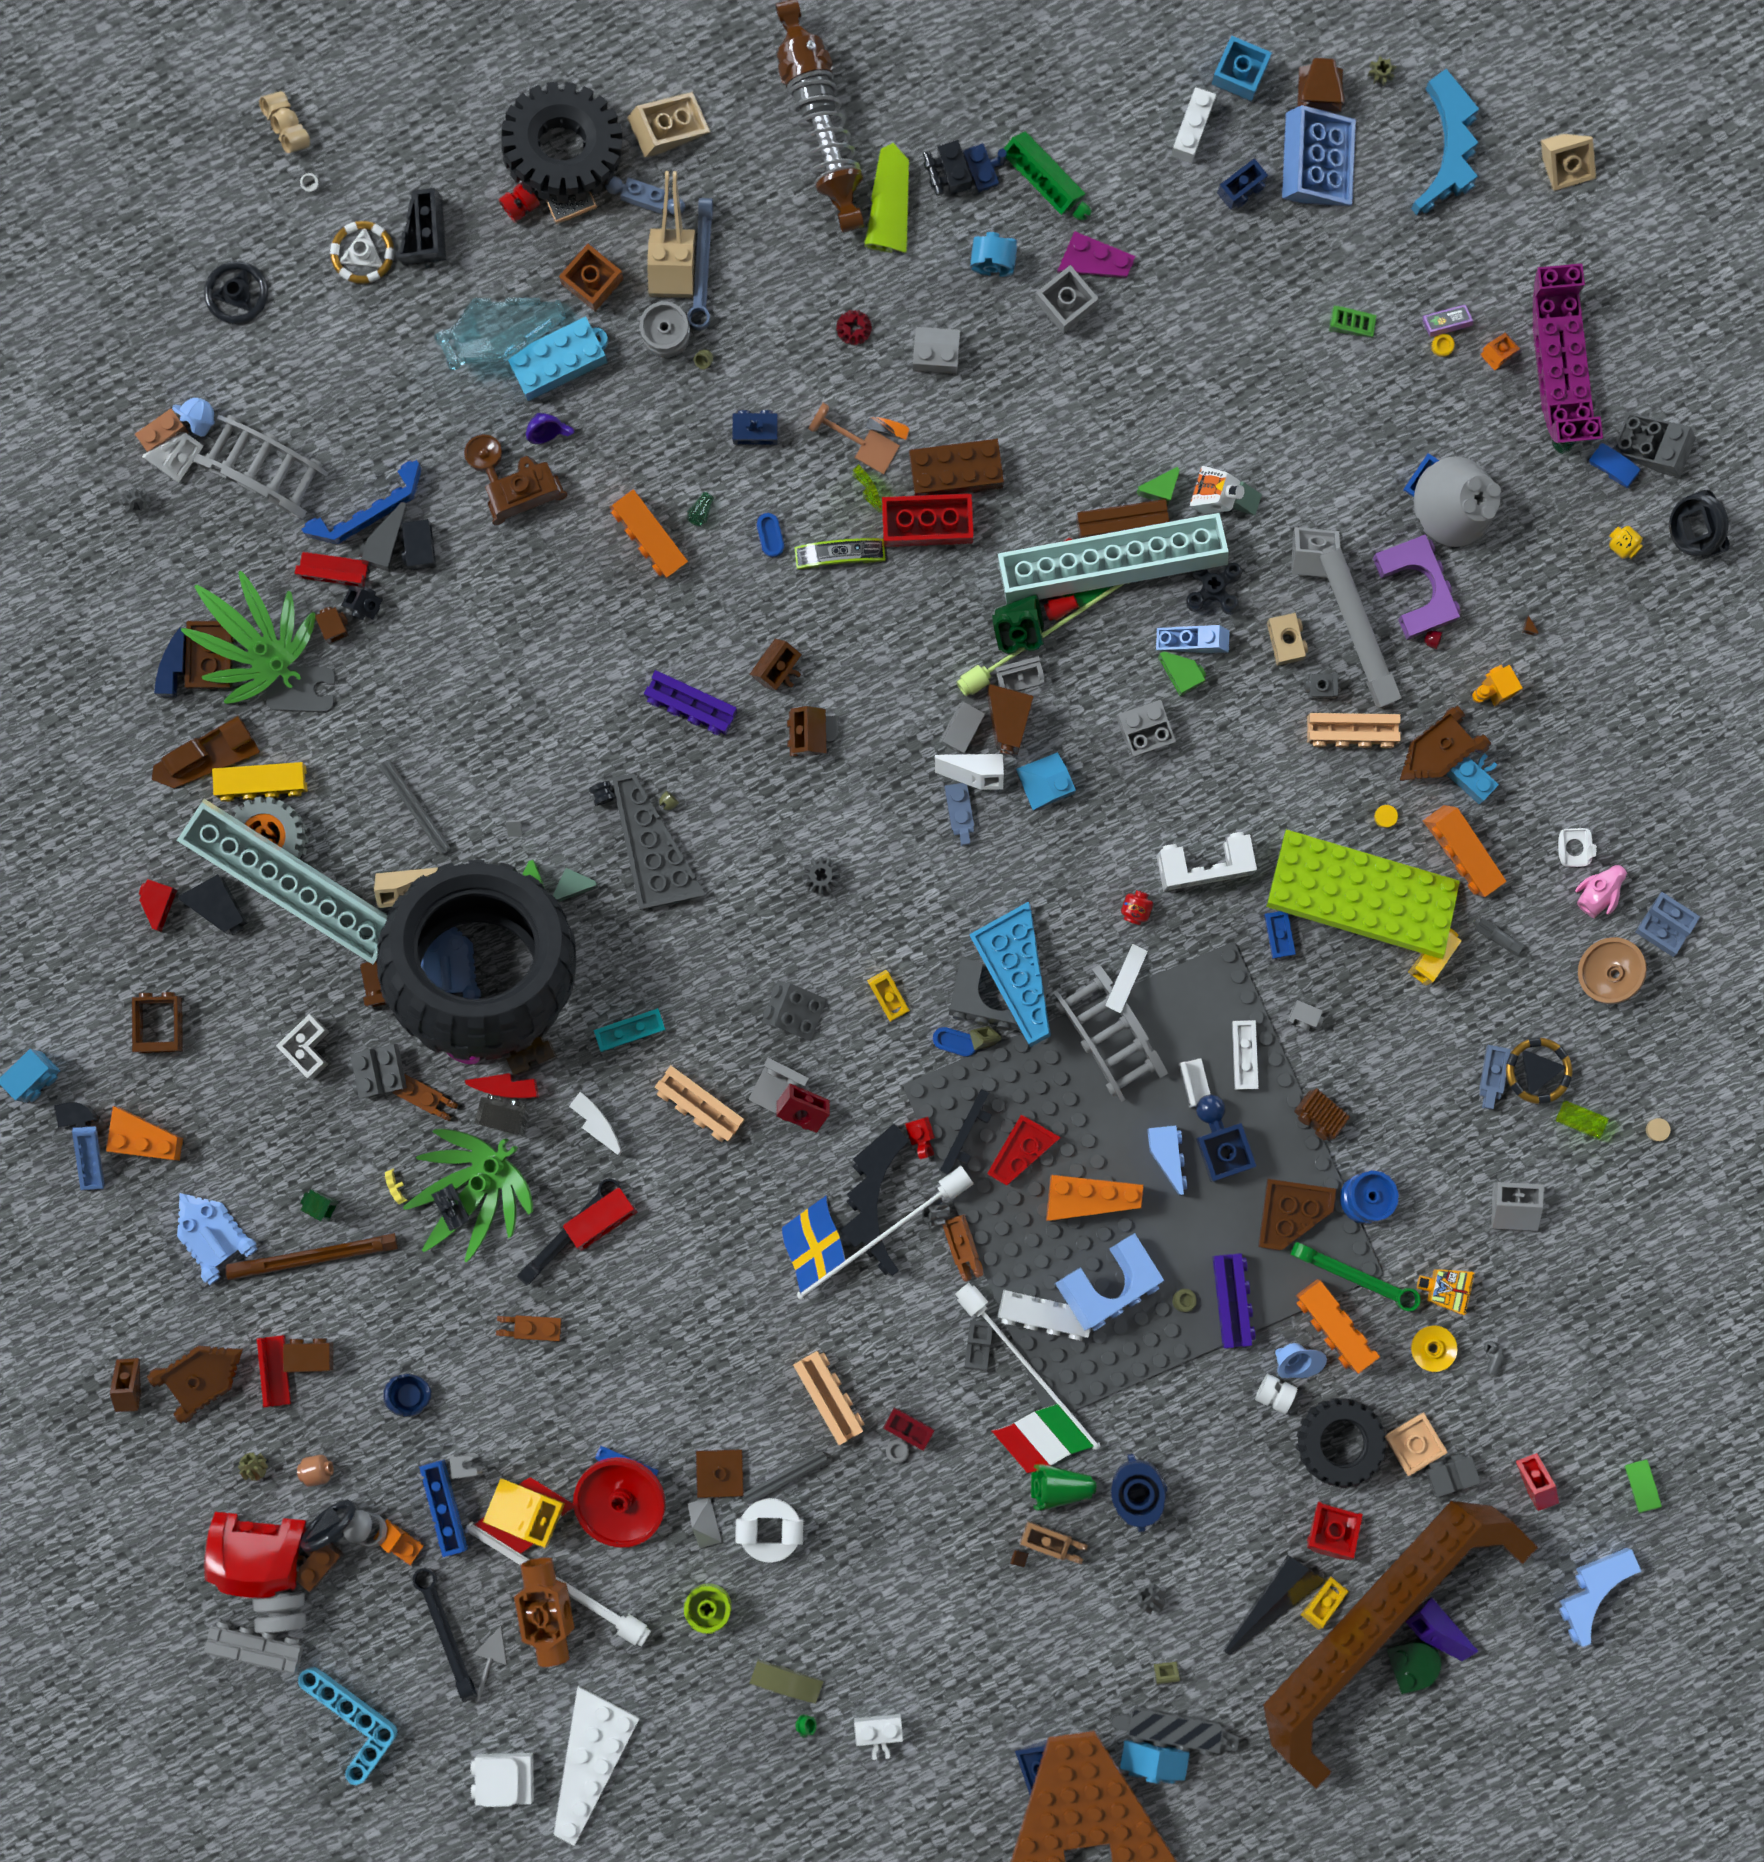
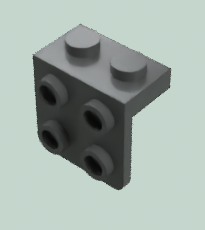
[762,980,826,1040]

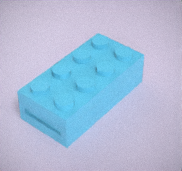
[506,316,608,401]

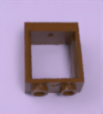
[132,992,183,1053]

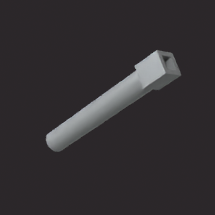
[1319,545,1401,707]

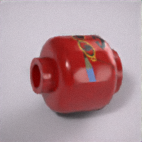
[1121,890,1154,925]

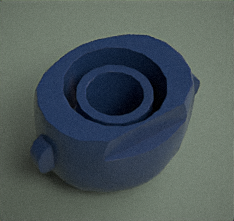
[1111,1454,1168,1533]

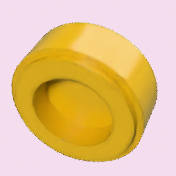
[1431,334,1455,357]
[1374,805,1398,828]

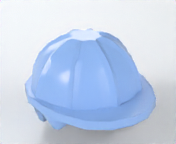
[172,398,215,436]

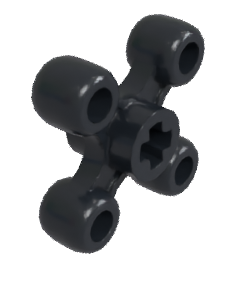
[1186,562,1242,615]

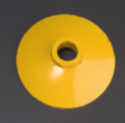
[1411,1325,1457,1372]

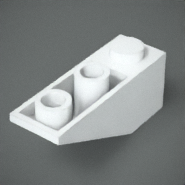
[935,754,1004,790]

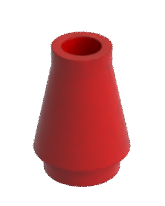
[1044,595,1079,621]

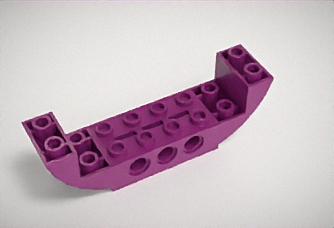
[1532,263,1603,443]

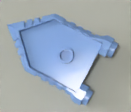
[177,1193,258,1285]

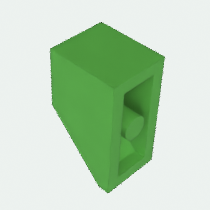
[1158,652,1206,696]

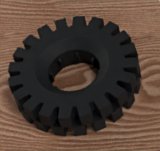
[501,81,623,202]

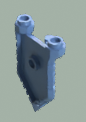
[421,927,481,999]

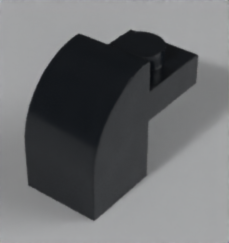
[54,1102,99,1129]

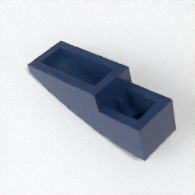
[154,627,186,698]

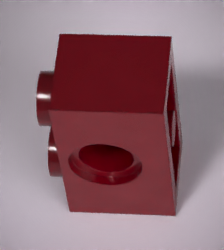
[776,1083,830,1133]

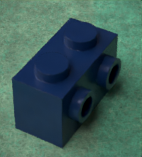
[1217,158,1268,210]

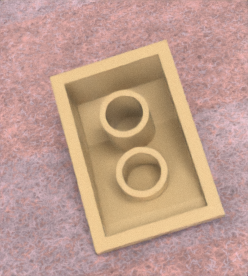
[628,92,710,158]

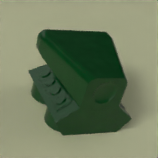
[992,595,1044,654]

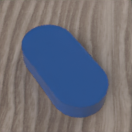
[757,513,784,558]
[933,1027,976,1057]

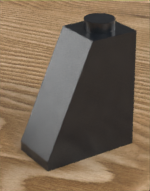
[178,874,248,935]

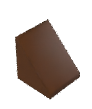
[1522,615,1538,636]
[1010,1549,1029,1567]

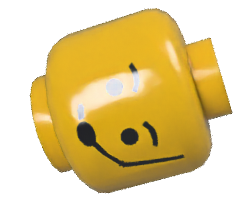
[1609,526,1643,559]

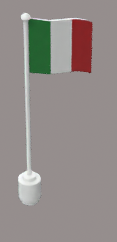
[955,1282,1100,1473]

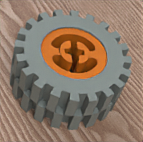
[233,797,309,861]

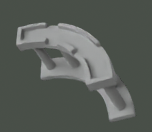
[193,415,328,519]
[1054,965,1168,1102]

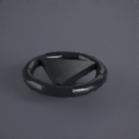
[204,261,268,324]
[300,1499,356,1552]

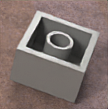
[1035,265,1099,333]

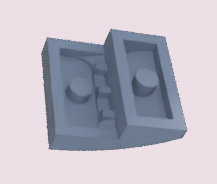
[1635,892,1700,957]

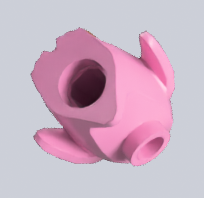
[1575,865,1627,919]

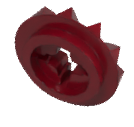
[836,310,872,345]

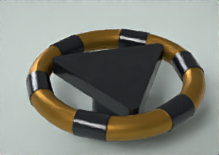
[1506,1037,1572,1104]

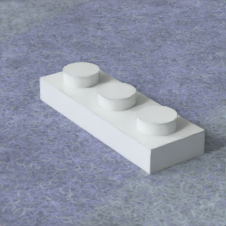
[1232,1020,1258,1090]

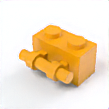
[1472,664,1523,706]

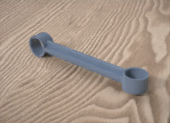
[687,198,713,330]

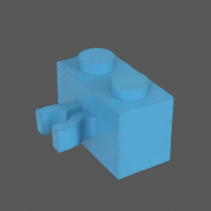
[1446,754,1499,804]

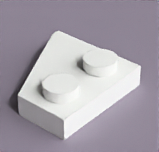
[142,432,203,482]

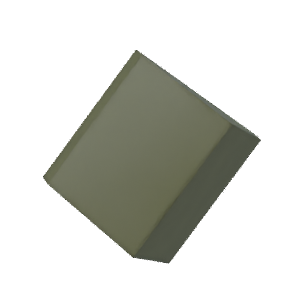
[970,1026,1001,1050]
[1154,1661,1180,1685]

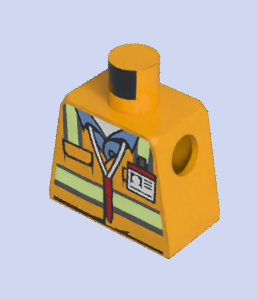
[1417,1269,1474,1315]

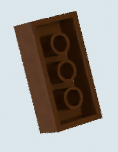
[909,439,1004,496]

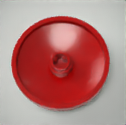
[573,1457,666,1548]

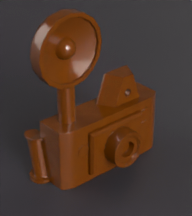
[464,434,568,525]

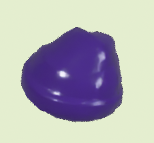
[525,413,575,445]

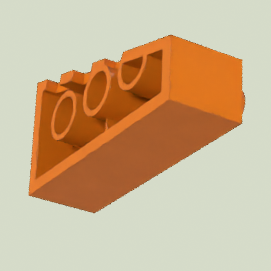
[610,489,688,578]
[1423,805,1507,897]
[1046,1175,1143,1221]
[1295,1279,1380,1374]

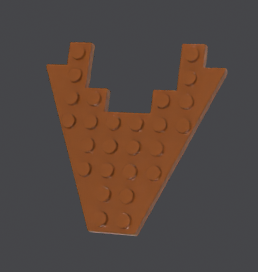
[1011,1731,1177,1862]

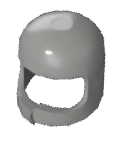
[343,1510,387,1548]

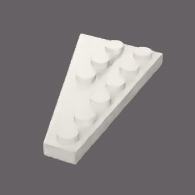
[554,1686,640,1846]

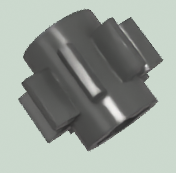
[121,486,151,516]
[922,1198,950,1226]
[1137,1583,1166,1615]

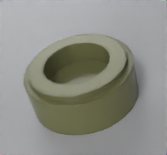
[1172,1289,1197,1312]

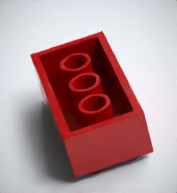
[882,494,973,547]

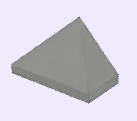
[688,1497,722,1548]

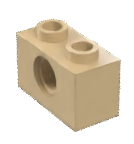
[1267,613,1308,666]

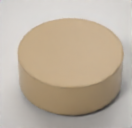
[1646,1118,1670,1141]

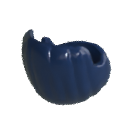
[383,1374,431,1417]

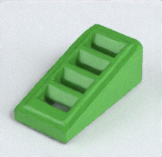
[1329,306,1376,338]

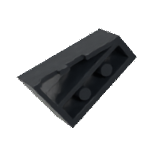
[396,188,446,266]

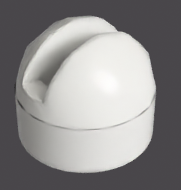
[300,173,319,192]

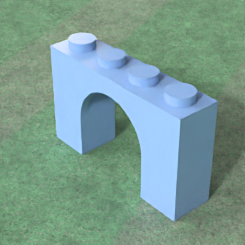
[1055,1233,1164,1331]

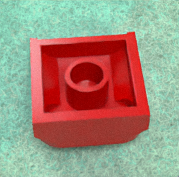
[1307,1501,1363,1560]

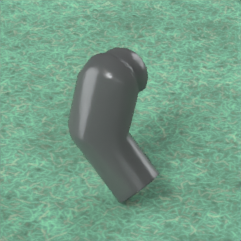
[1484,1341,1504,1376]

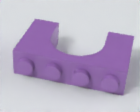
[1373,534,1461,640]

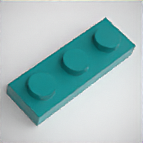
[594,1008,666,1052]

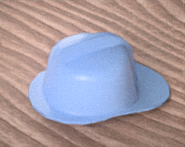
[1275,1343,1327,1378]

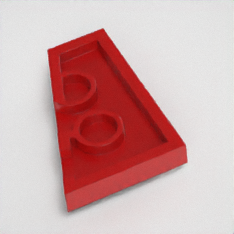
[987,1115,1061,1186]

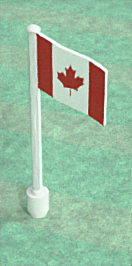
[465,1477,651,1647]

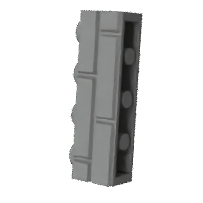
[204,1621,304,1674]

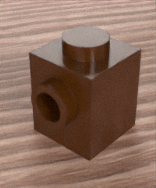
[315,607,349,644]

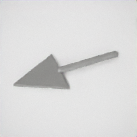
[474,1626,507,1702]

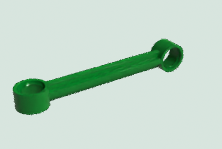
[1290,1242,1420,1311]

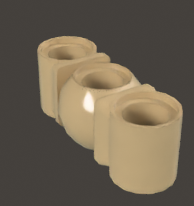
[259,91,310,153]

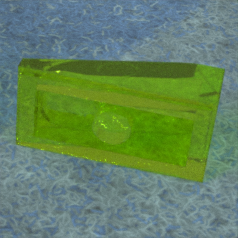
[1555,1100,1609,1140]

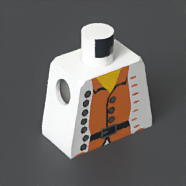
[1190,466,1244,514]

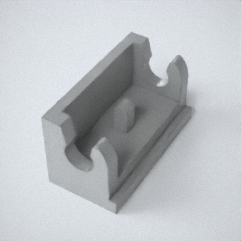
[995,656,1045,691]
[939,702,985,753]
[449,1452,483,1479]

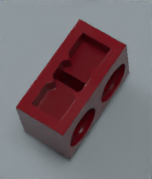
[883,1407,935,1451]

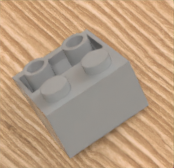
[1116,700,1176,757]
[1491,1182,1544,1231]

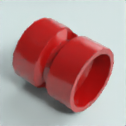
[498,182,540,223]

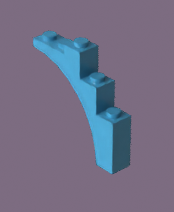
[1411,69,1479,215]

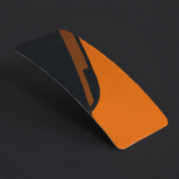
[866,417,909,440]

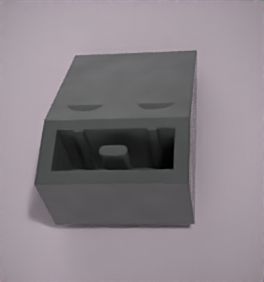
[1613,412,1696,478]

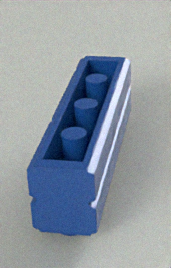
[419,1459,468,1557]

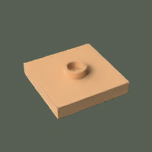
[1385,1412,1448,1476]

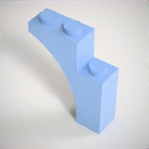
[1559,1548,1641,1647]

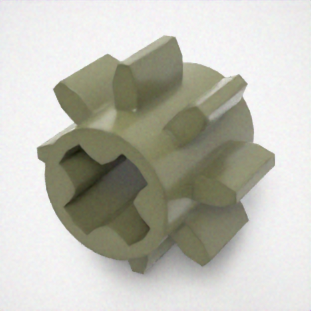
[1368,56,1396,86]
[238,1452,268,1481]

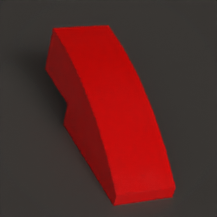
[465,1073,539,1099]

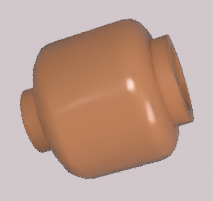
[297,1455,334,1487]

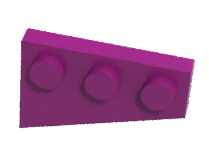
[1057,231,1136,278]

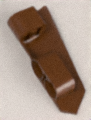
[151,715,260,788]

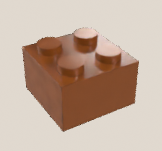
[559,243,624,312]

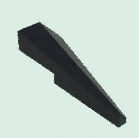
[1223,1555,1324,1655]

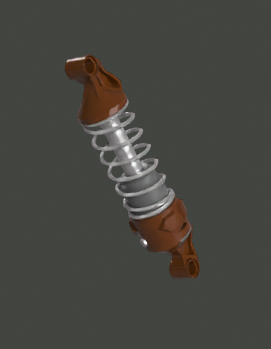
[775,0,864,233]

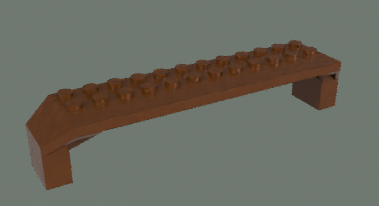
[1263,1501,1538,1789]

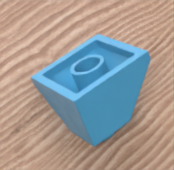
[1016,752,1076,810]

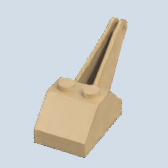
[647,171,696,298]

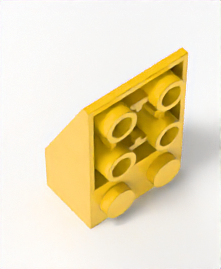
[483,1478,565,1548]

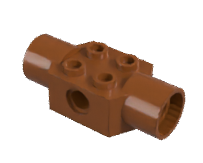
[514,1557,575,1667]

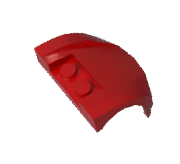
[204,1512,306,1598]

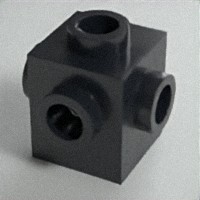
[341,585,382,621]

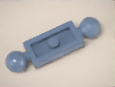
[605,176,685,215]

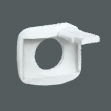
[1558,828,1597,867]

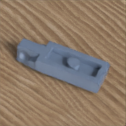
[944,783,974,846]
[1479,1045,1511,1110]

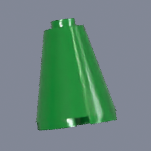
[1031,1464,1096,1511]

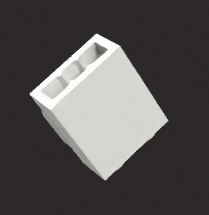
[471,1753,534,1807]

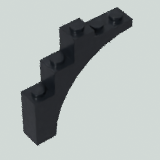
[840,1124,909,1276]

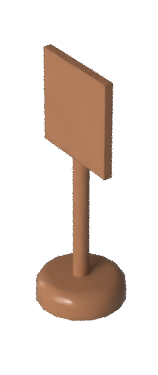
[808,402,900,474]

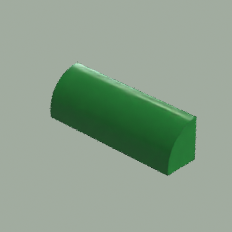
[1004,131,1086,215]

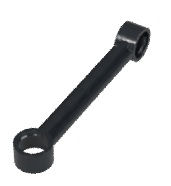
[517,1179,621,1286]
[412,1568,477,1703]

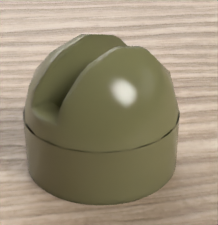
[694,349,713,369]
[659,791,679,811]

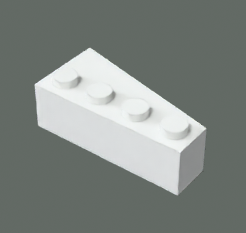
[998,1290,1090,1341]

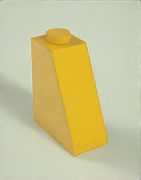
[1408,928,1461,986]

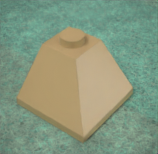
[1541,134,1596,191]

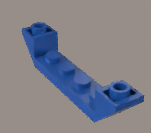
[301,460,422,545]

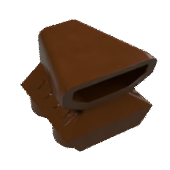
[1297,58,1345,114]

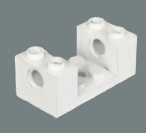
[1157,832,1257,892]

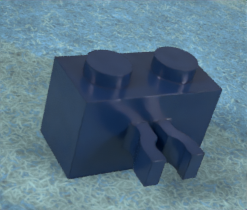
[732,410,778,445]

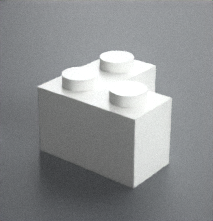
[276,1014,329,1080]

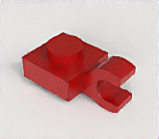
[905,1117,935,1160]

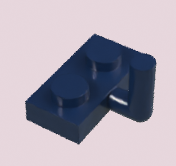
[963,143,1006,193]

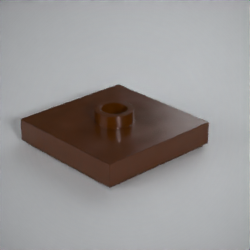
[696,1449,744,1498]

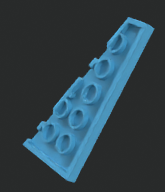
[969,902,1051,1047]

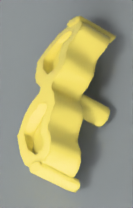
[385,1168,408,1204]

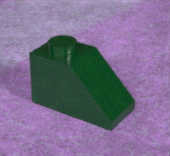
[300,1189,339,1222]

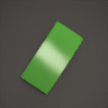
[1625,1459,1662,1514]

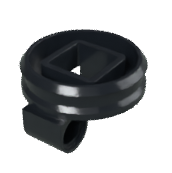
[1669,490,1730,559]

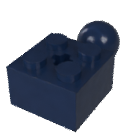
[1196,1095,1257,1182]

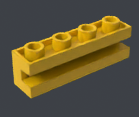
[212,762,308,802]

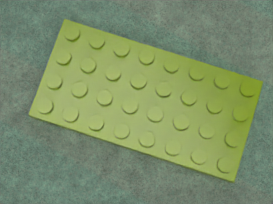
[1266,829,1460,959]

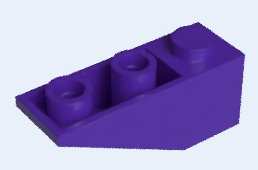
[1405,1597,1478,1662]

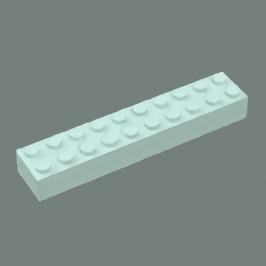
[998,513,1228,604]
[177,799,388,964]

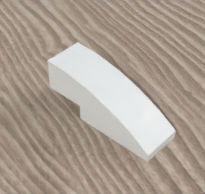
[569,1092,622,1156]

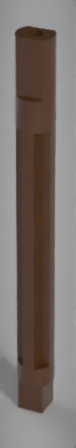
[226,1233,398,1280]

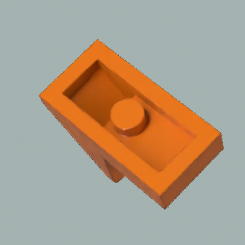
[1480,333,1520,371]
[373,1519,425,1565]

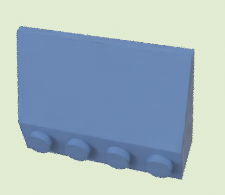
[1282,105,1356,206]

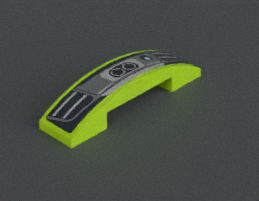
[795,538,886,569]

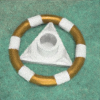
[330,221,395,284]

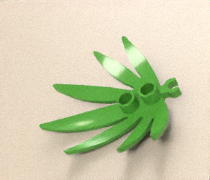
[181,571,316,704]
[403,1129,533,1262]

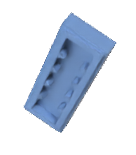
[72,1126,104,1190]

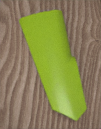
[864,143,909,253]

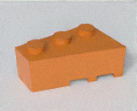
[106,1106,183,1161]

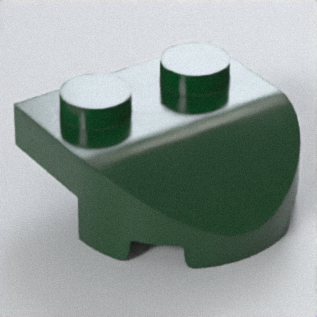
[1386,1639,1442,1694]

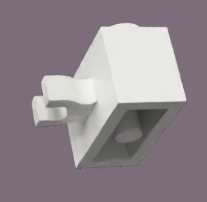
[854,1714,903,1760]

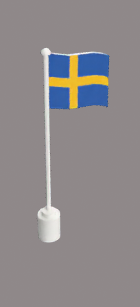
[782,1166,974,1300]

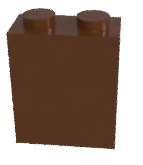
[987,684,1034,757]

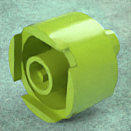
[684,1583,732,1633]

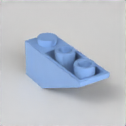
[1156,625,1230,653]
[1147,1126,1187,1195]

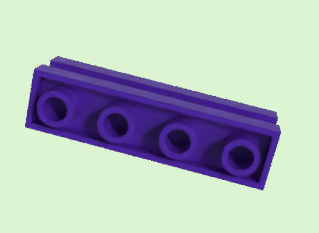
[644,670,737,736]
[1212,1253,1255,1348]

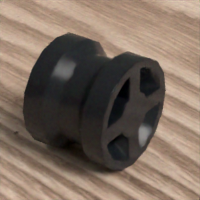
[589,781,616,806]

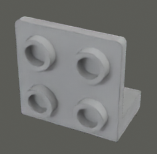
[749,1058,809,1113]

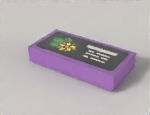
[1423,304,1473,337]

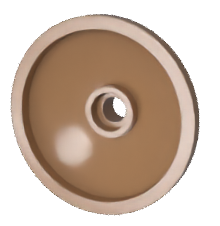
[1578,937,1647,1004]

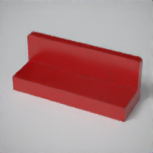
[294,552,368,588]
[563,1188,638,1251]
[257,1335,291,1408]

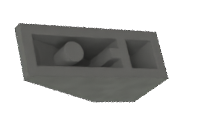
[359,502,407,571]

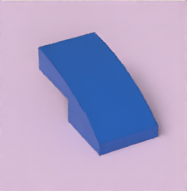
[1589,443,1641,488]

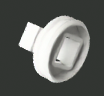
[735,1498,803,1562]

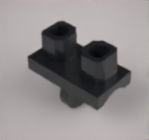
[431,1184,471,1231]

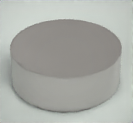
[886,1439,909,1463]

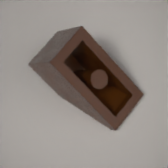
[110,1358,141,1412]

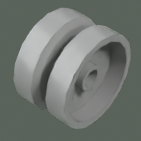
[639,301,690,358]
[252,1592,307,1633]

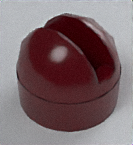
[1424,630,1442,650]

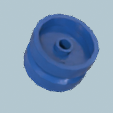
[1340,1170,1399,1224]

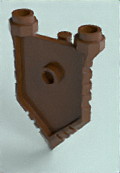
[1400,705,1492,781]
[147,1345,243,1424]

